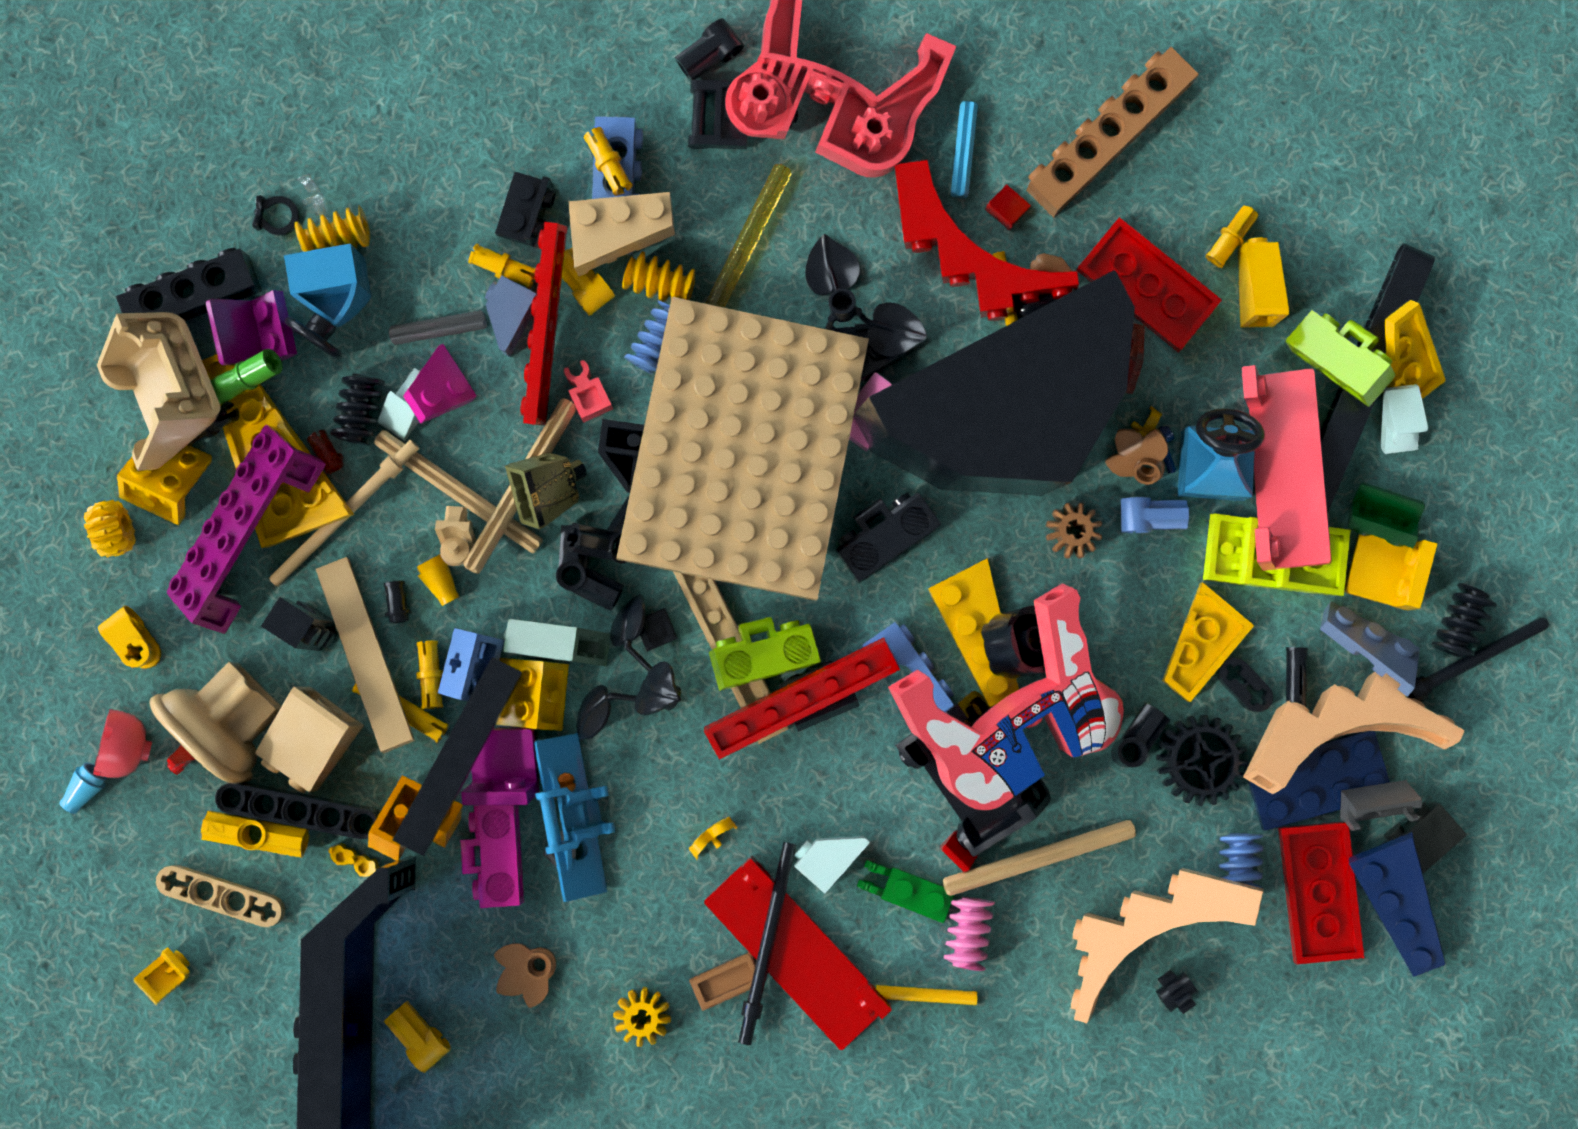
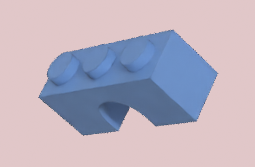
[862,622,954,711]

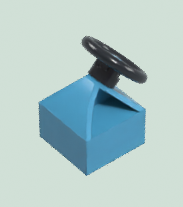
[284,243,371,360]
[1177,408,1265,501]

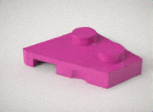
[403,344,477,423]

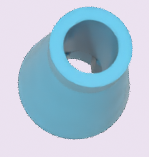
[60,762,107,814]

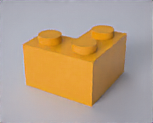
[368,775,463,861]

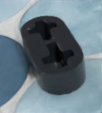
[1217,658,1273,712]

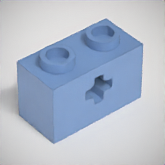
[438,628,504,701]

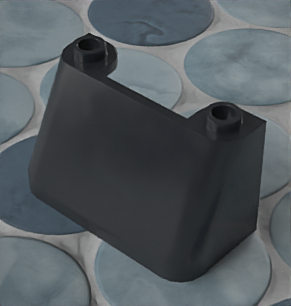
[895,691,1051,857]

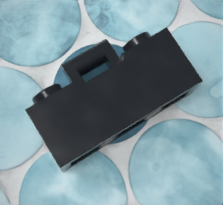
[835,492,941,584]

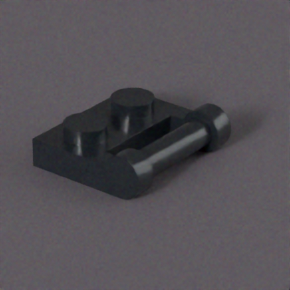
[688,80,747,150]

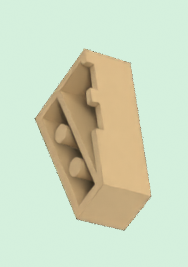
[568,192,675,276]

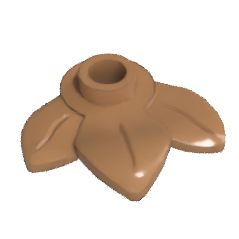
[1105,429,1168,485]
[494,943,557,1008]

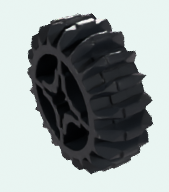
[1156,715,1249,806]

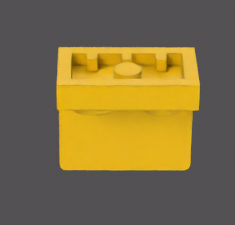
[117,435,212,526]
[1344,534,1437,611]
[496,658,569,731]

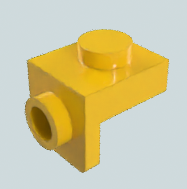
[133,947,190,1005]

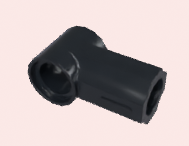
[675,18,744,81]
[1111,703,1170,768]

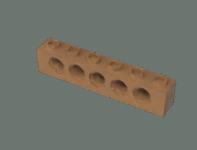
[1026,47,1199,218]

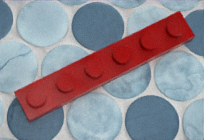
[520,222,567,425]
[704,637,900,760]

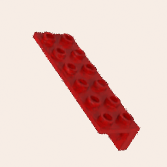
[704,855,892,1050]

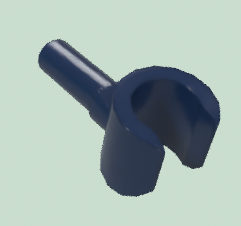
[1157,426,1176,474]

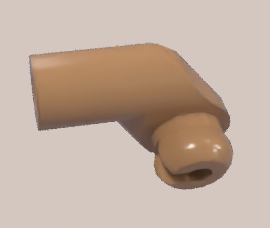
[1030,253,1079,281]

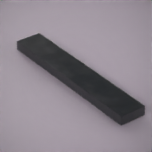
[393,657,523,857]

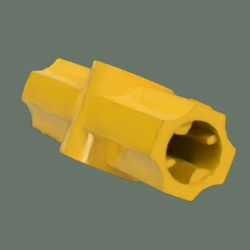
[201,810,310,858]

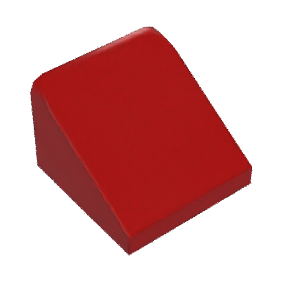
[985,184,1031,231]
[940,830,979,872]

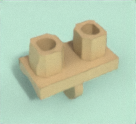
[435,506,477,566]

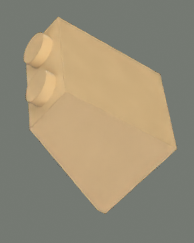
[255,686,364,793]

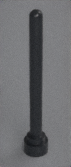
[1406,618,1549,702]

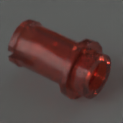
[306,430,344,474]

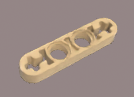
[156,865,285,927]

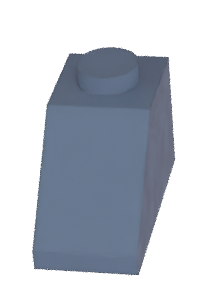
[485,275,537,357]

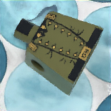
[505,453,587,529]

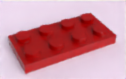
[1076,217,1222,353]
[1278,822,1364,965]

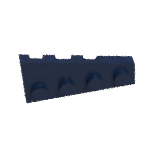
[1349,832,1445,977]

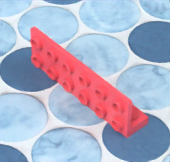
[1242,365,1332,571]

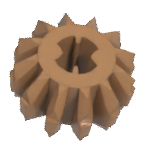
[1045,503,1102,559]

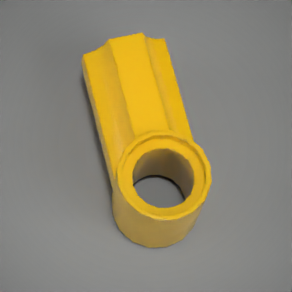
[562,247,615,316]
[383,1001,451,1073]

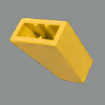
[1238,237,1289,328]

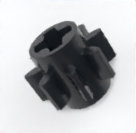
[1155,970,1198,1014]

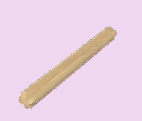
[463,398,577,574]
[374,430,543,553]
[943,820,1136,896]

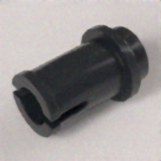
[384,581,412,624]

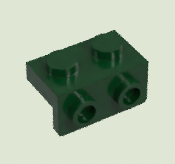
[1348,482,1425,548]

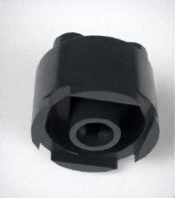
[981,606,1045,679]

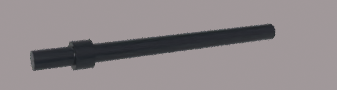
[738,842,797,1045]

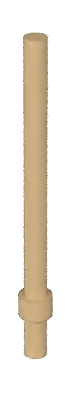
[269,439,420,587]

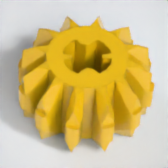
[84,500,136,557]
[613,987,671,1047]

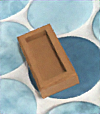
[689,952,756,1011]

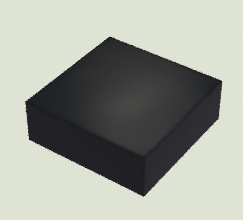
[640,608,678,652]

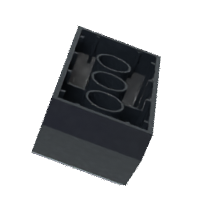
[853,270,1135,496]

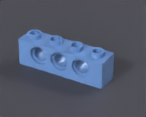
[592,117,643,255]

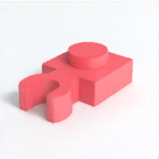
[564,360,613,423]

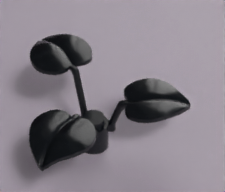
[805,234,926,357]
[576,594,681,742]

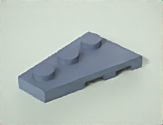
[1320,601,1420,697]

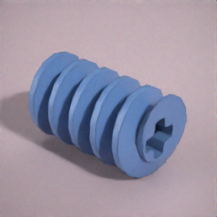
[624,300,670,374]
[1219,833,1263,904]

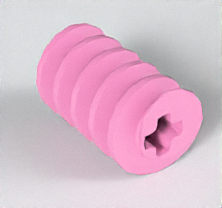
[944,897,995,971]

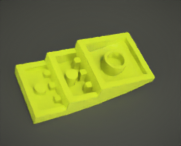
[1203,513,1351,596]

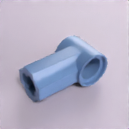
[1121,497,1189,533]

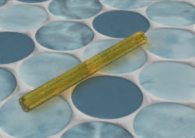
[705,164,792,308]

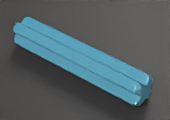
[951,101,978,199]

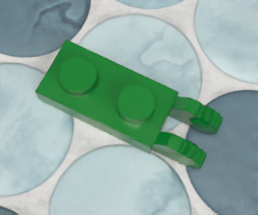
[857,860,954,924]

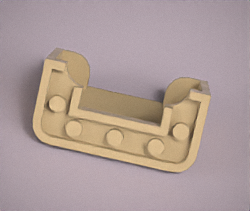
[97,312,221,471]

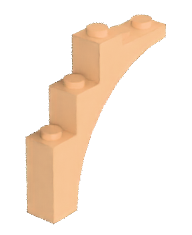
[1243,672,1465,794]
[1071,868,1264,1023]

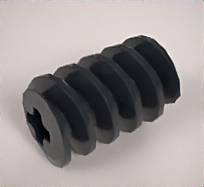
[330,374,385,446]
[1431,583,1497,658]

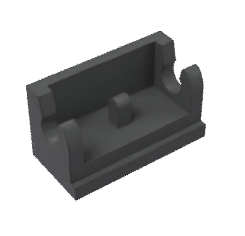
[1340,780,1422,831]

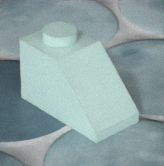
[794,836,870,894]

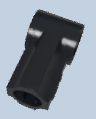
[564,496,629,564]
[556,525,624,611]

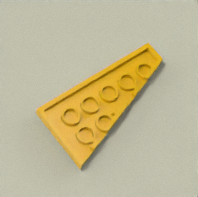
[202,354,355,548]

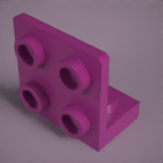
[206,290,297,365]
[461,728,540,805]

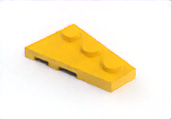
[1385,300,1446,399]

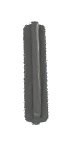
[389,310,487,345]

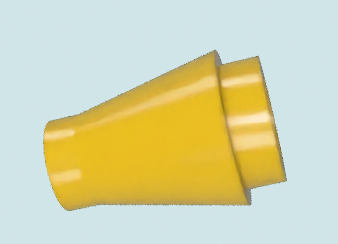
[417,554,460,606]

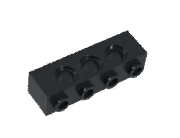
[116,248,262,321]

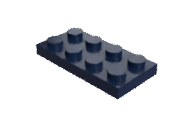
[1243,731,1390,831]

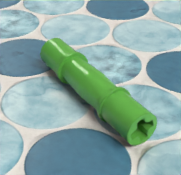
[210,349,283,405]

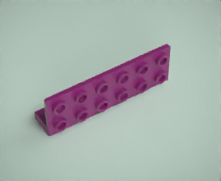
[167,425,326,634]

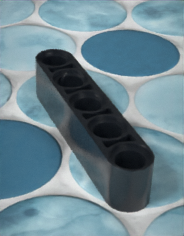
[215,782,380,839]

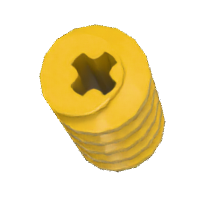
[295,205,370,252]
[622,251,695,302]

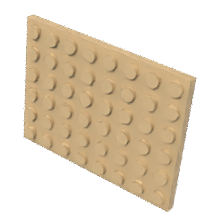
[616,297,869,601]

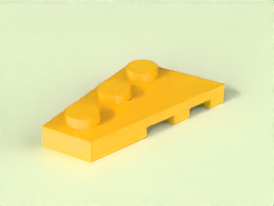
[1162,582,1254,702]

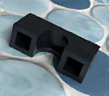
[261,597,338,651]

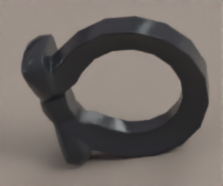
[252,195,299,236]

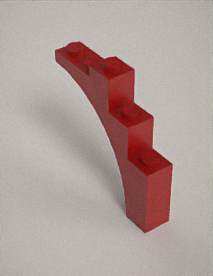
[895,160,1079,321]

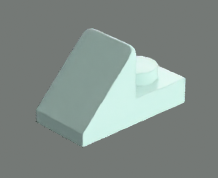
[377,368,420,442]
[1381,384,1428,454]

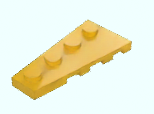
[928,558,1019,707]

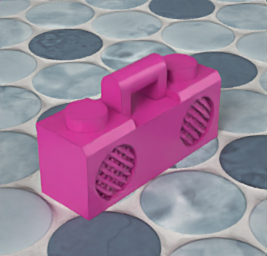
[460,805,524,908]

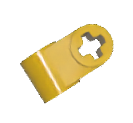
[98,605,161,669]

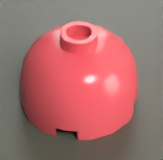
[93,709,152,778]

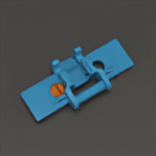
[534,733,615,902]

